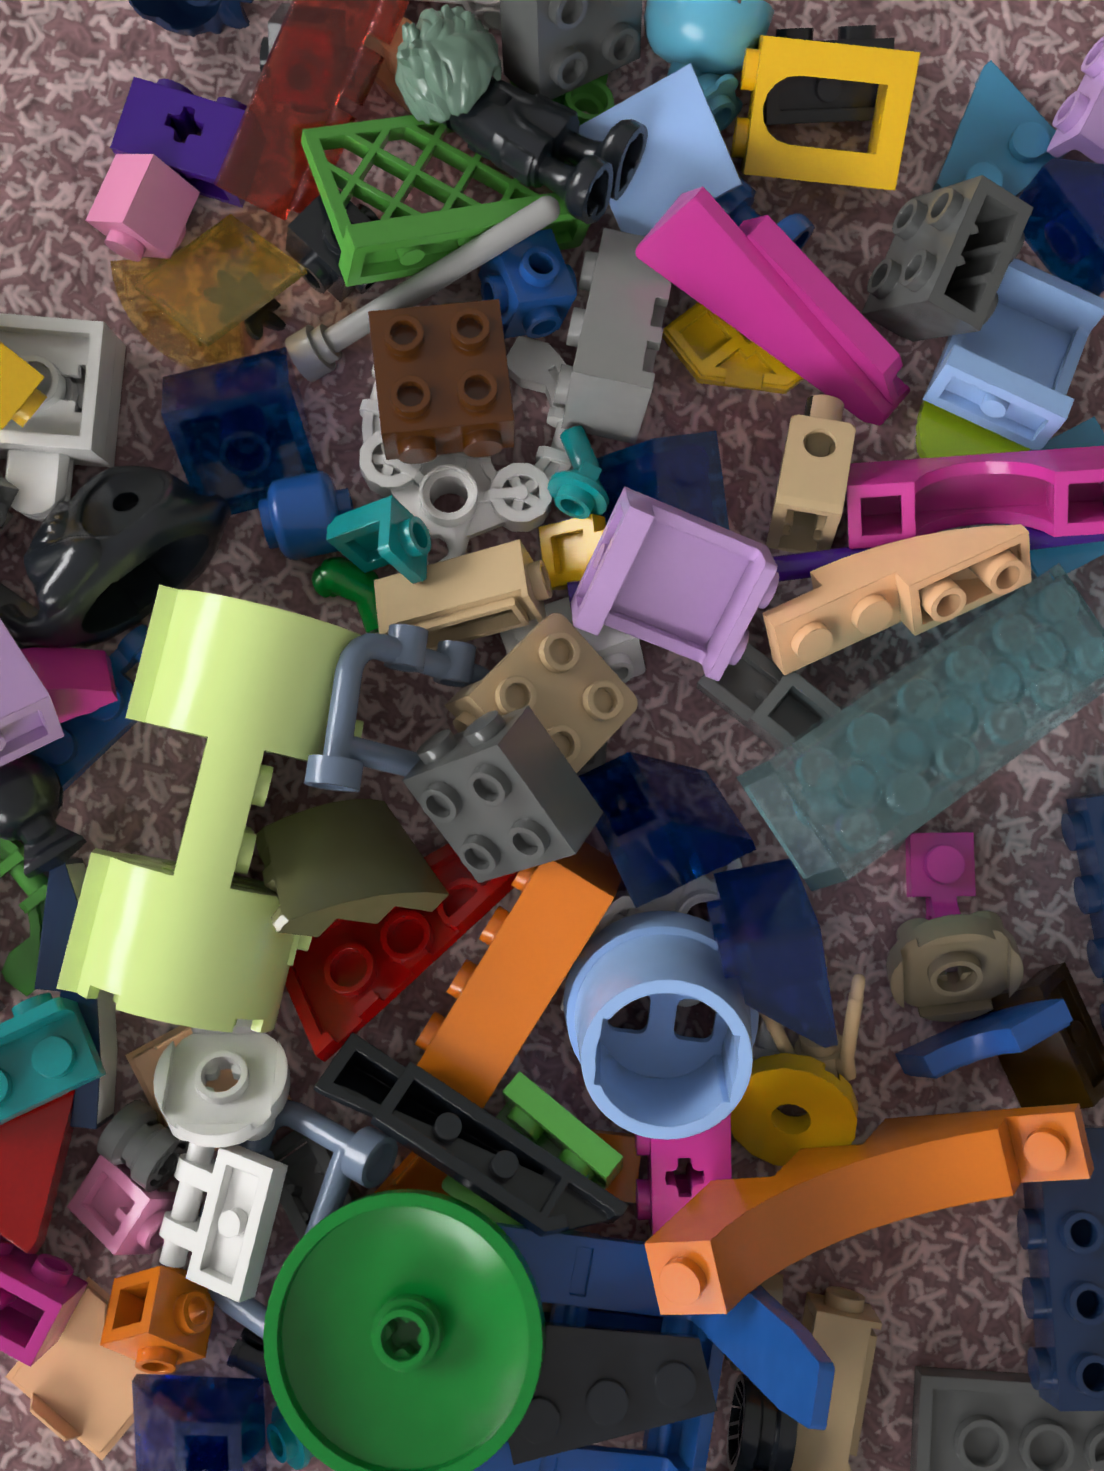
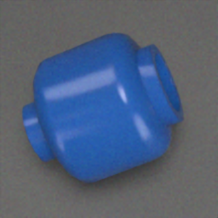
[258,471,354,560]

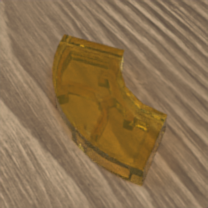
[110,256,246,378]

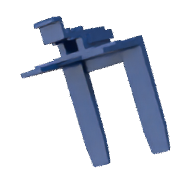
[473,1222,835,1471]

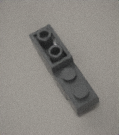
[696,643,937,851]

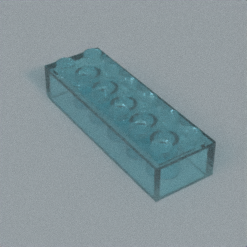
[736,563,1104,891]

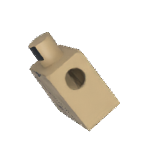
[766,394,856,553]

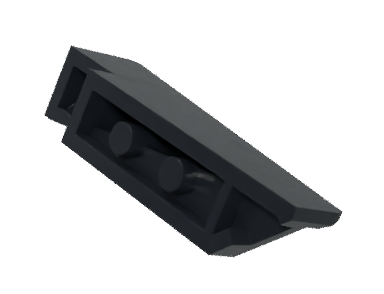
[314,1033,629,1237]

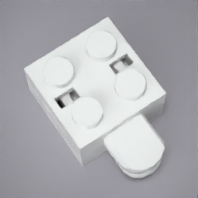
[0,313,126,522]

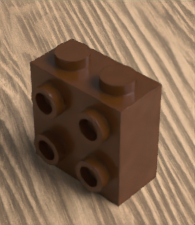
[368,299,515,464]

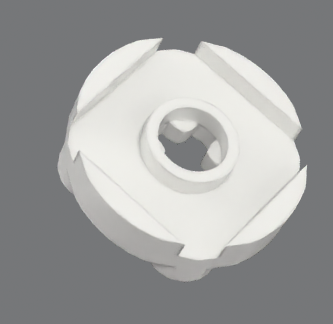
[153,1019,291,1148]

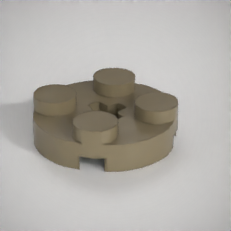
[886,910,1024,1022]

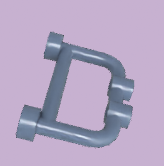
[304,624,490,792]
[198,1099,398,1339]

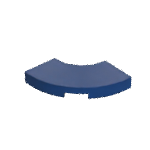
[895,999,1073,1079]

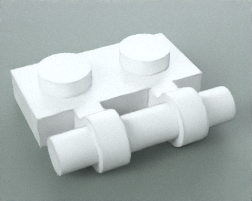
[159,1142,288,1303]

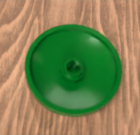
[263,1189,546,1471]

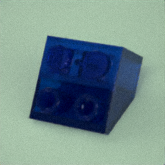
[578,752,756,908]
[132,1374,267,1471]

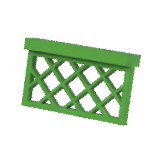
[301,115,590,287]

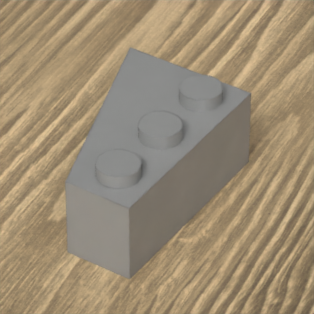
[554,228,672,444]

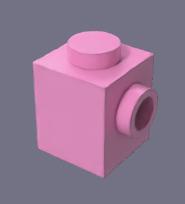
[85,154,200,262]

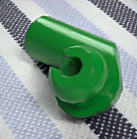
[311,557,380,633]

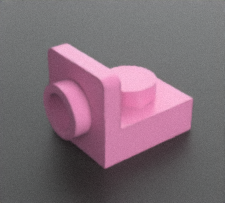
[67,1155,177,1255]

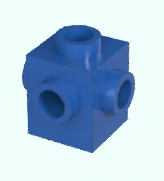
[478,229,577,339]

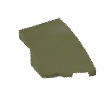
[256,799,449,937]

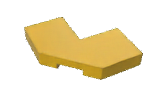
[662,302,804,394]

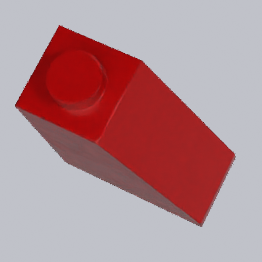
[0,1089,75,1254]

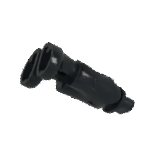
[443,76,648,224]

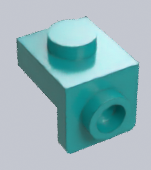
[326,495,431,584]

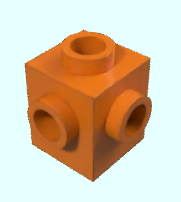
[100,1265,215,1374]

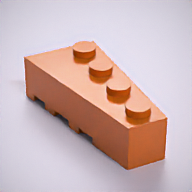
[414,842,626,1109]

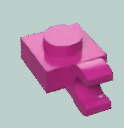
[905,832,976,920]

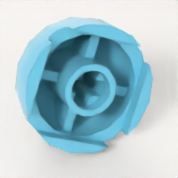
[643,0,775,77]

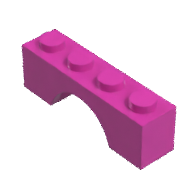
[847,446,1104,549]

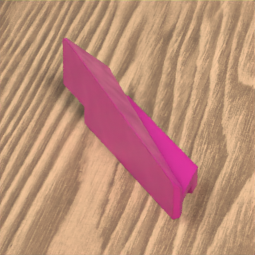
[635,186,910,426]

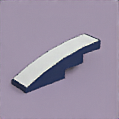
[34,857,118,1129]

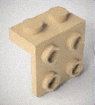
[444,613,638,773]

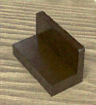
[981,962,1104,1109]

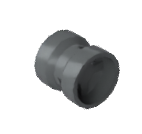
[97,1099,189,1192]

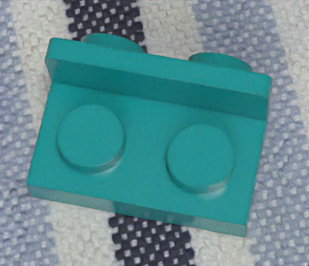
[0,993,106,1125]

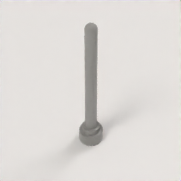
[285,196,560,382]

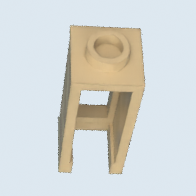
[374,539,552,650]
[791,1286,882,1471]

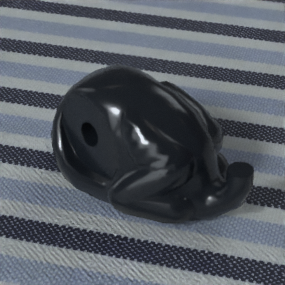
[0,465,231,648]

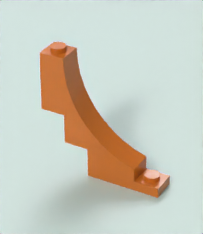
[644,1103,1094,1315]

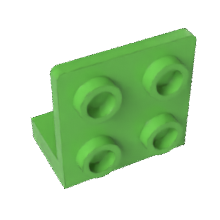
[442,1071,623,1230]

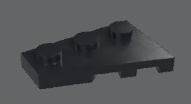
[508,1322,718,1465]

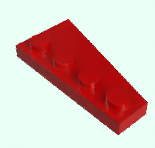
[285,843,519,1062]

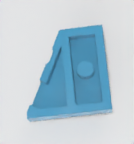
[933,60,1067,197]

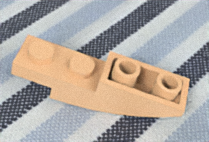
[763,524,1032,676]

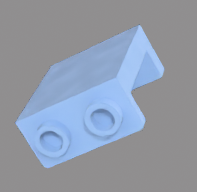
[922,258,1104,450]

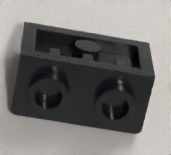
[763,25,895,125]

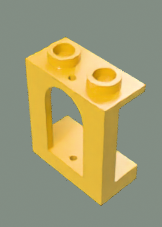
[731,35,921,191]

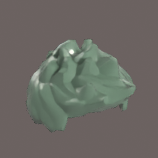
[395,4,502,124]

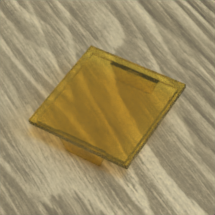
[133,214,307,347]

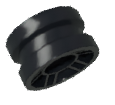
[727,1374,798,1471]

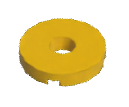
[731,1053,858,1166]

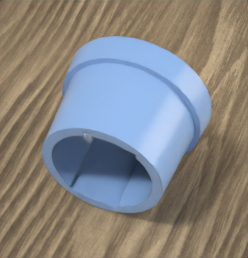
[563,911,759,1140]

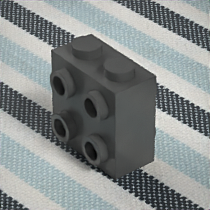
[500,0,642,100]
[861,175,1034,342]
[402,705,604,883]

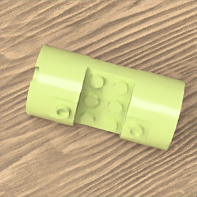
[56,584,364,1033]

